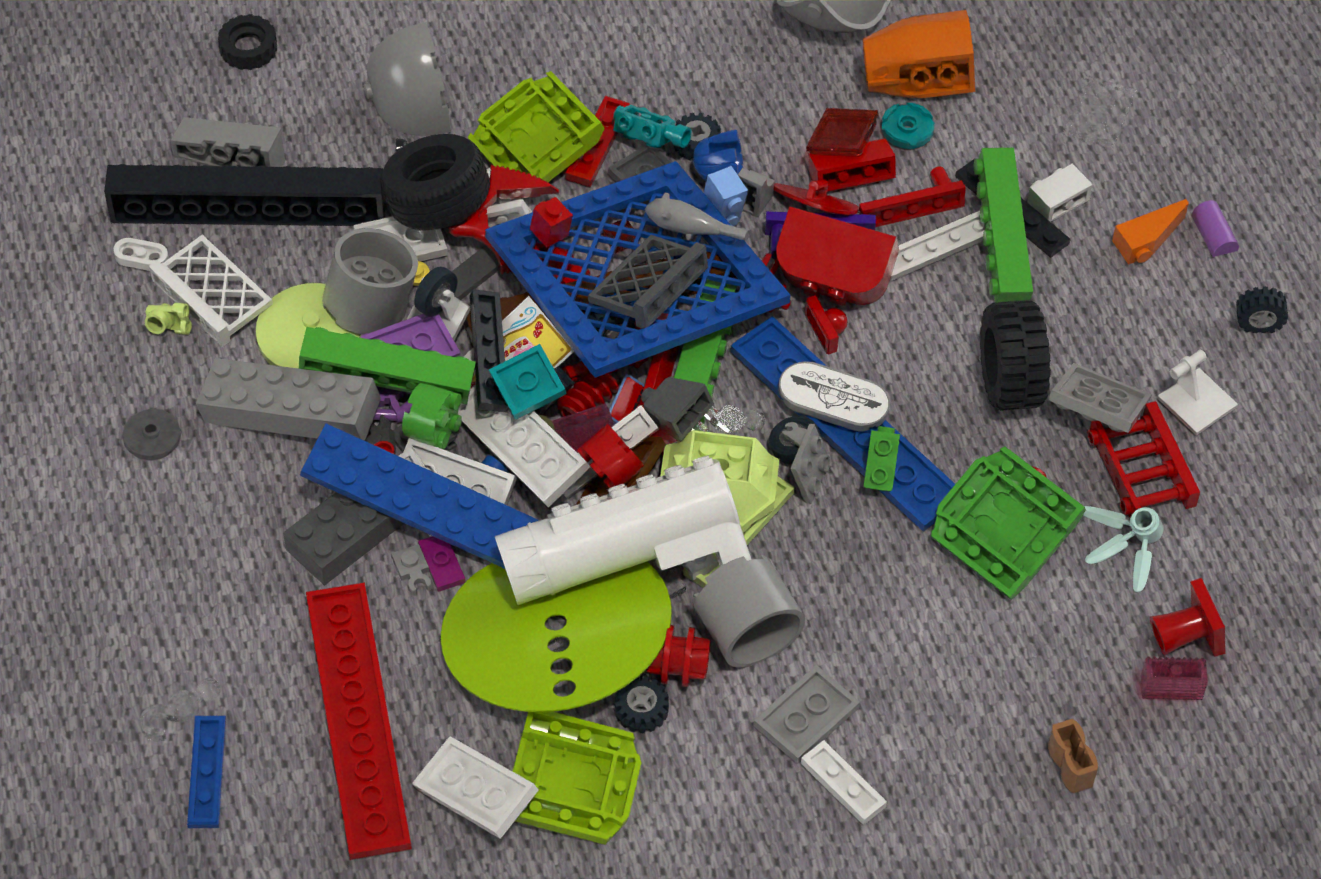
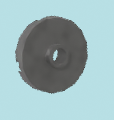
[123,409,181,461]

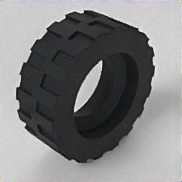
[218,14,278,70]

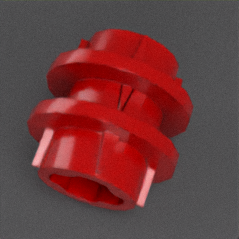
[646,625,711,687]

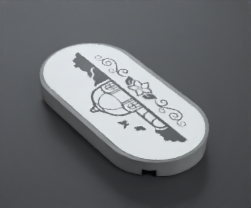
[779,362,890,431]

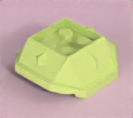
[660,430,779,532]

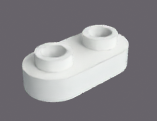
[113,238,169,271]

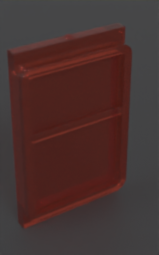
[806,108,878,156]

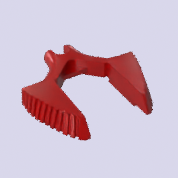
[449,165,565,274]

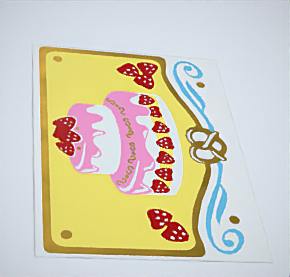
[463,296,574,388]

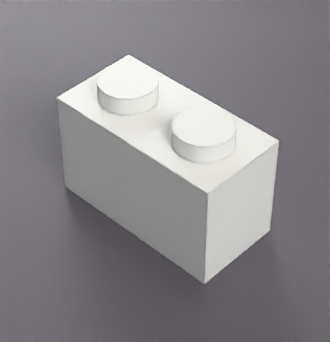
[1027,164,1093,222]

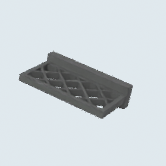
[588,235,708,329]

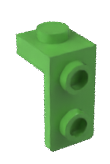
[864,426,900,491]

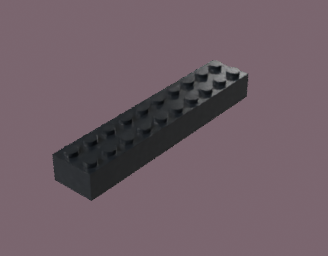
[104,164,386,226]

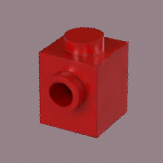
[530,197,573,247]

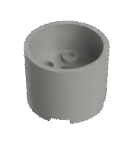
[322,228,418,334]
[692,555,805,668]

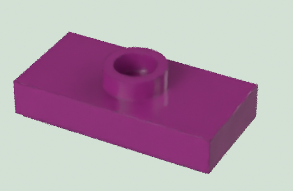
[418,536,466,592]

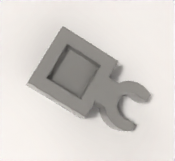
[391,544,431,596]

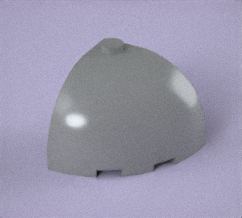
[364,22,451,136]

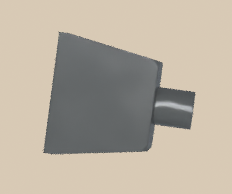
[641,377,714,442]

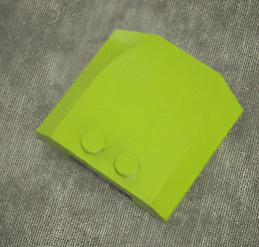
[468,71,605,182]
[512,712,641,845]

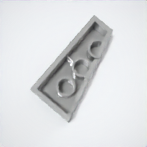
[170,117,285,167]

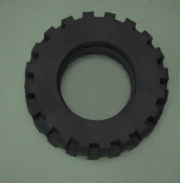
[980,300,1051,411]

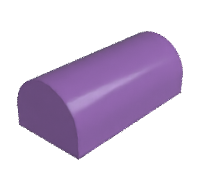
[1192,200,1239,257]

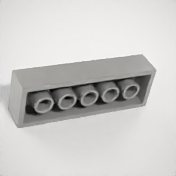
[196,358,381,441]

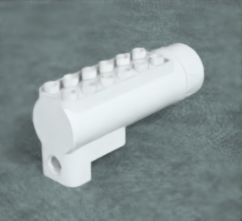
[495,455,752,605]

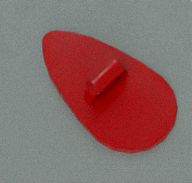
[774,179,859,215]

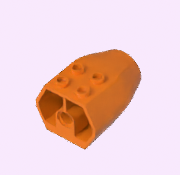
[863,10,975,98]

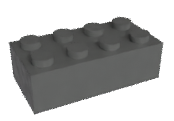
[283,492,404,586]

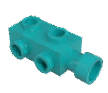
[613,105,692,148]

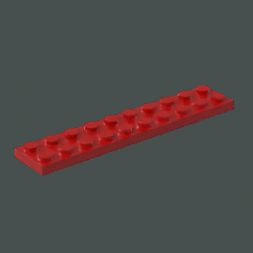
[306,582,412,860]

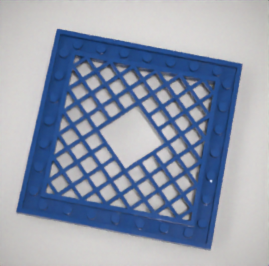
[485,161,791,378]

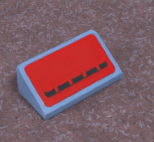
[606,374,645,427]

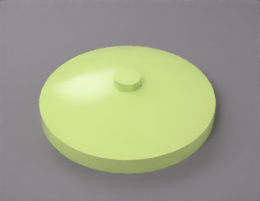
[256,283,361,368]

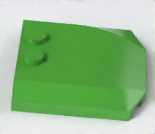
[931,446,1086,600]

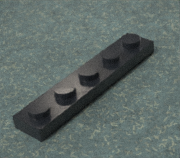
[955,159,1071,258]
[470,289,508,412]

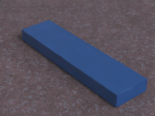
[187,716,226,828]

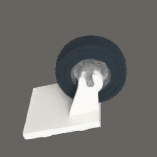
[406,267,470,341]

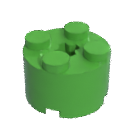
[402,383,462,449]

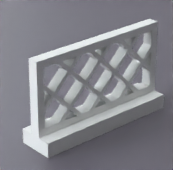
[149,235,273,347]

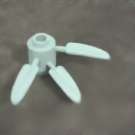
[1083,506,1163,592]

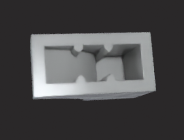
[738,168,775,218]

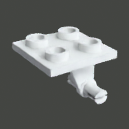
[1157,350,1238,435]

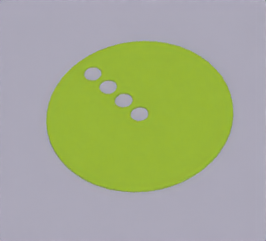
[441,562,672,712]

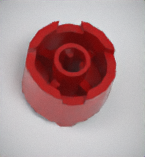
[576,424,645,488]

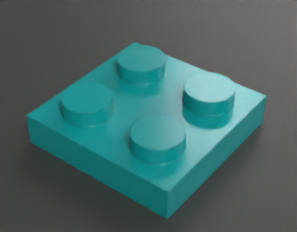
[489,344,567,420]

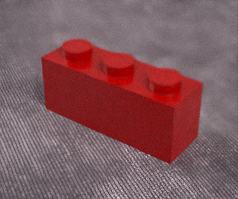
[808,138,896,193]

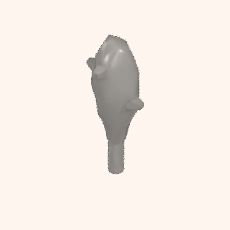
[644,192,749,241]

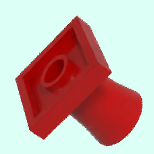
[1150,578,1226,657]

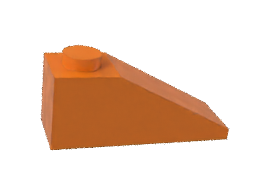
[1112,199,1189,265]

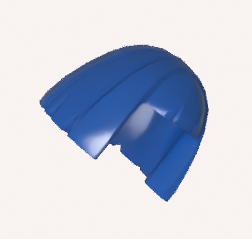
[694,130,744,181]

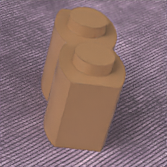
[1048,719,1098,793]

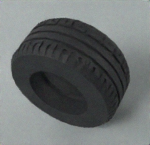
[380,134,490,231]

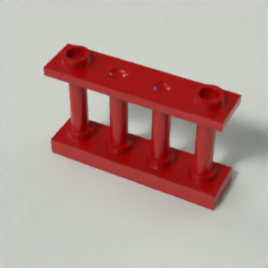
[1087,401,1200,518]

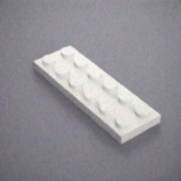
[458,385,591,507]

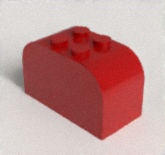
[776,206,899,306]

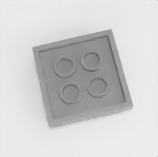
[1048,363,1152,433]

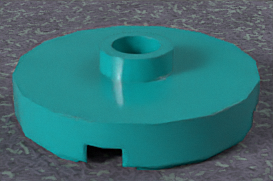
[881,102,935,149]

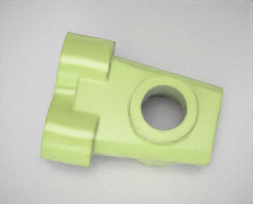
[145,303,192,335]

